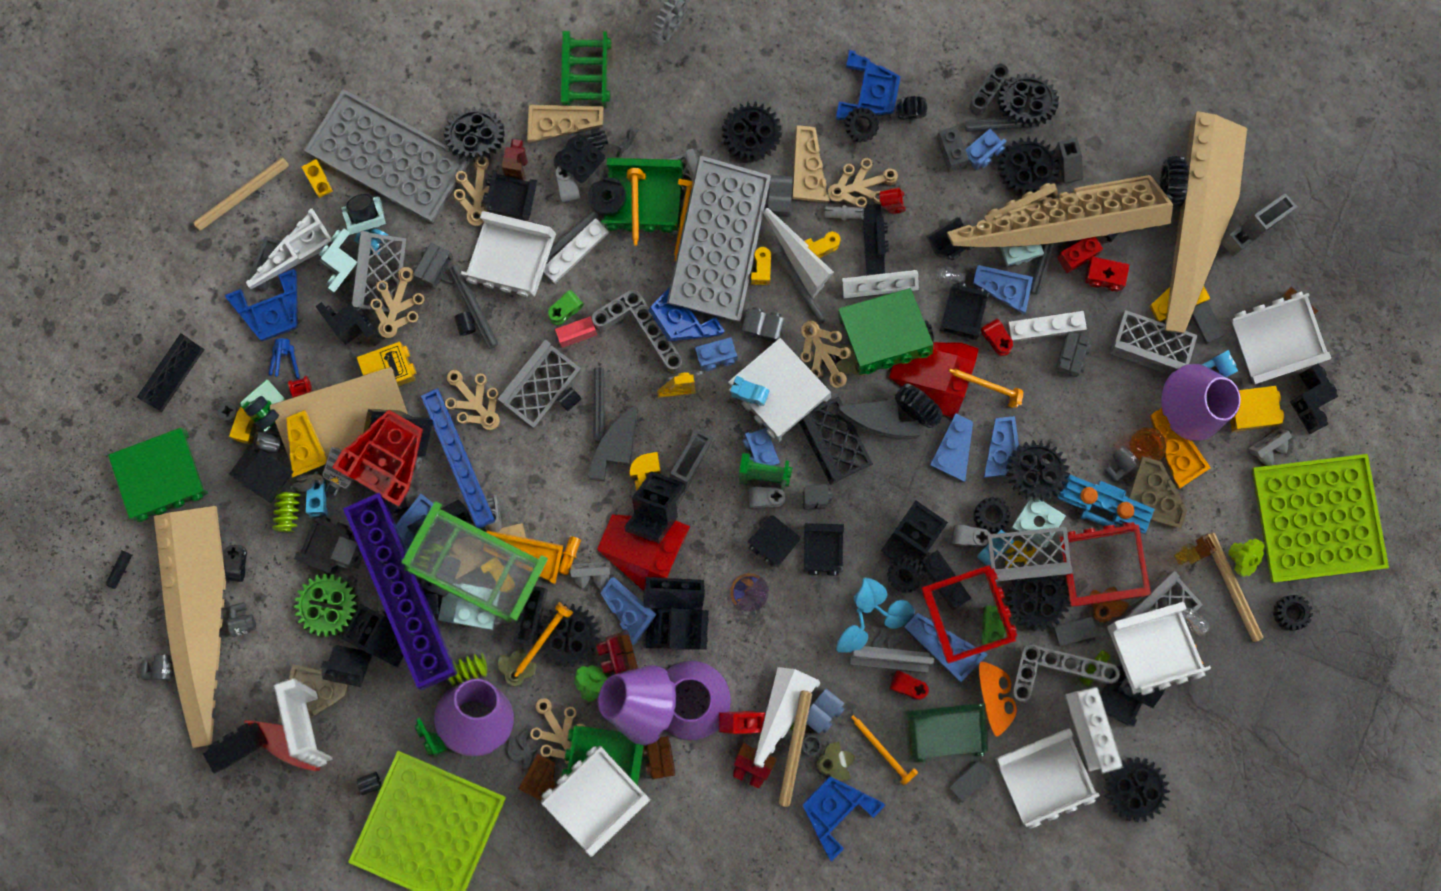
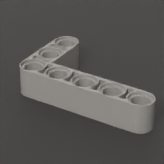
[592,290,682,373]
[1013,645,1119,703]

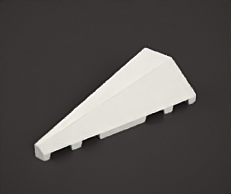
[246,208,333,289]
[763,208,834,299]
[754,667,820,768]

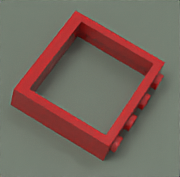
[1060,522,1151,607]
[921,565,1018,664]

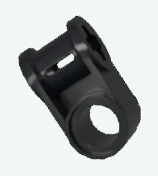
[223,545,247,582]

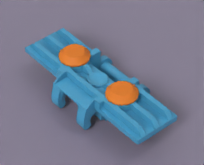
[1057,475,1155,534]

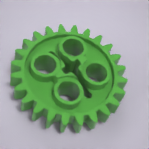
[294,574,359,637]

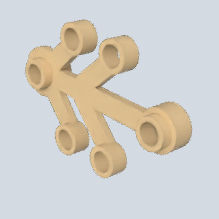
[453,156,489,226]
[828,158,898,208]
[370,267,424,338]
[801,321,851,388]
[445,370,500,430]
[530,698,585,764]

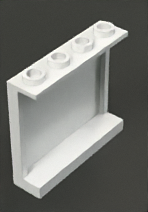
[461,211,556,297]
[1231,292,1332,384]
[728,338,831,442]
[1107,602,1211,695]
[274,679,332,767]
[1064,687,1122,773]
[995,729,1099,829]
[541,746,650,857]

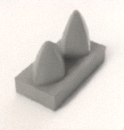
[1248,428,1292,466]
[570,561,611,591]

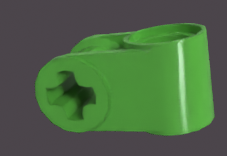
[548,290,584,325]

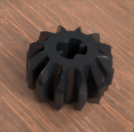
[896,96,927,120]

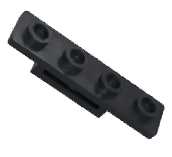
[863,204,889,276]

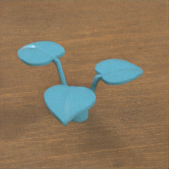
[836,578,915,653]

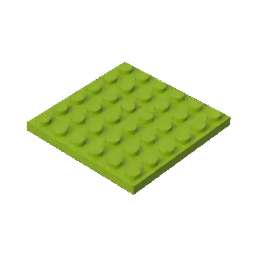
[1251,454,1389,583]
[348,750,507,891]

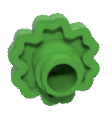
[574,665,611,702]

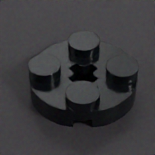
[588,177,626,215]

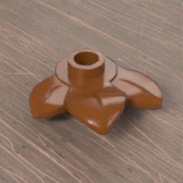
[1090,586,1129,623]

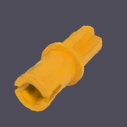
[558,536,581,575]

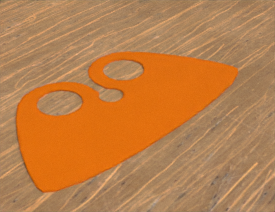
[979,662,1017,737]

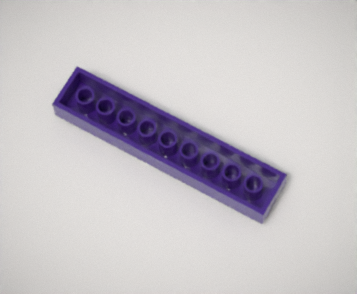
[343,493,458,691]

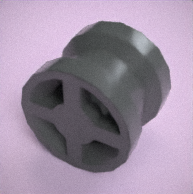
[218,402,239,423]

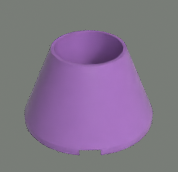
[1161,364,1241,441]
[665,661,731,740]
[598,665,676,745]
[434,679,514,756]

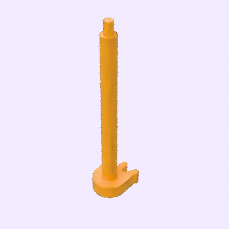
[627,168,646,246]
[674,179,693,261]
[948,369,1023,408]
[514,602,573,677]
[851,715,918,786]

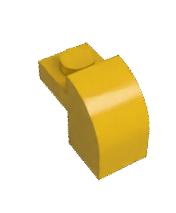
[630,452,661,491]

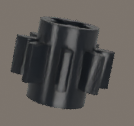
[587,127,609,151]

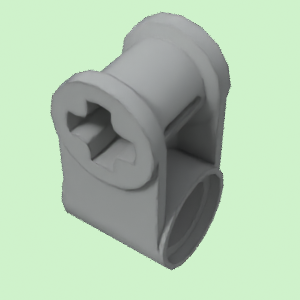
[556,166,580,203]
[749,487,785,508]
[484,495,502,532]
[952,525,990,548]

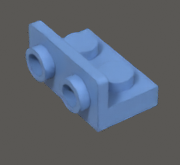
[965,129,1007,170]
[695,337,738,371]
[743,427,780,466]

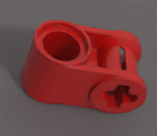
[879,187,906,214]
[980,318,1013,356]
[288,376,312,398]
[889,670,929,700]

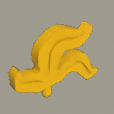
[1005,541,1037,568]

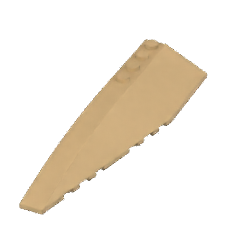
[1165,111,1247,334]
[947,175,1173,247]
[154,506,226,748]

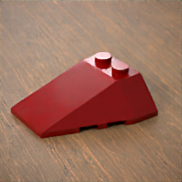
[889,342,979,419]
[332,410,423,506]
[597,514,690,591]

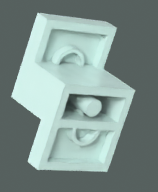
[319,228,357,294]
[438,583,501,630]

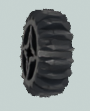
[1160,156,1189,207]
[895,384,943,428]

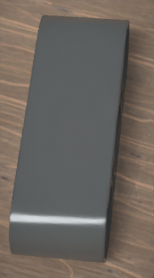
[970,63,1009,115]

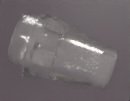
[936,265,965,284]
[1182,607,1210,636]

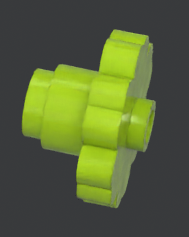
[1228,538,1265,577]

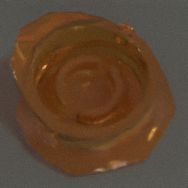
[1129,427,1167,461]

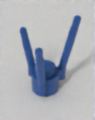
[269,338,300,379]

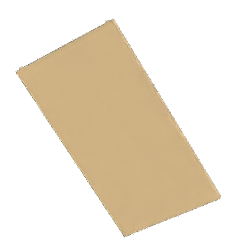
[269,367,408,467]

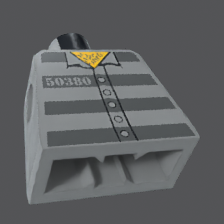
[322,447,356,496]

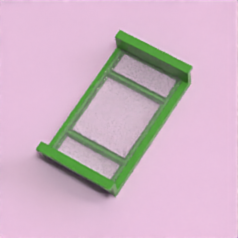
[401,501,548,623]

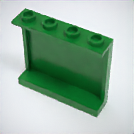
[601,158,684,233]
[838,288,933,375]
[108,427,208,522]
[561,725,644,786]

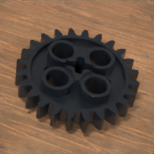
[998,73,1059,128]
[722,102,782,162]
[444,107,505,162]
[998,137,1060,197]
[1006,440,1070,502]
[1006,575,1071,631]
[537,604,601,667]
[1104,757,1170,823]

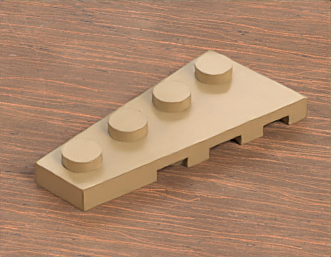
[527,105,604,143]
[791,125,829,203]

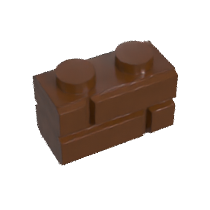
[643,736,676,779]

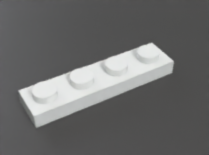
[543,218,609,284]
[842,270,919,298]
[1008,311,1087,341]

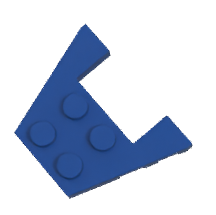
[835,50,901,120]
[225,269,298,342]
[648,287,725,341]
[802,776,886,861]

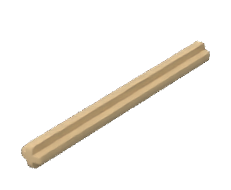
[193,158,289,231]
[1208,533,1263,642]
[779,690,812,807]

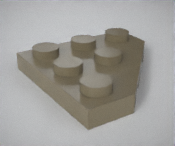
[1128,456,1187,528]
[278,664,349,723]

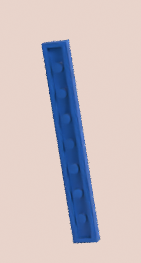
[421,388,495,529]

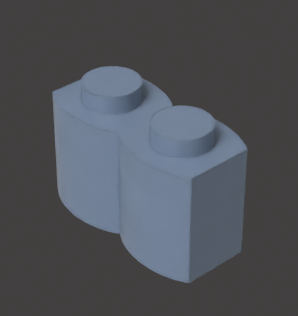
[807,688,844,734]

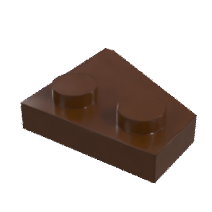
[518,753,555,801]

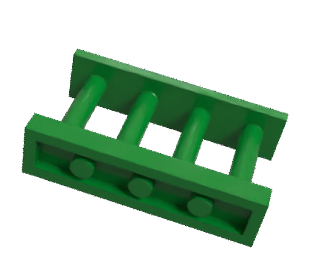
[561,31,611,108]
[739,453,793,491]

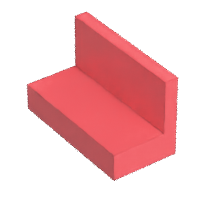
[555,316,597,348]

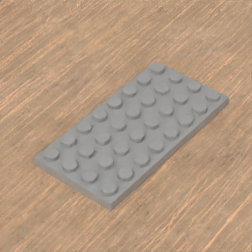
[304,89,471,223]
[667,156,771,322]

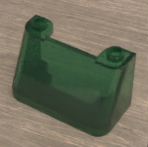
[903,703,988,763]

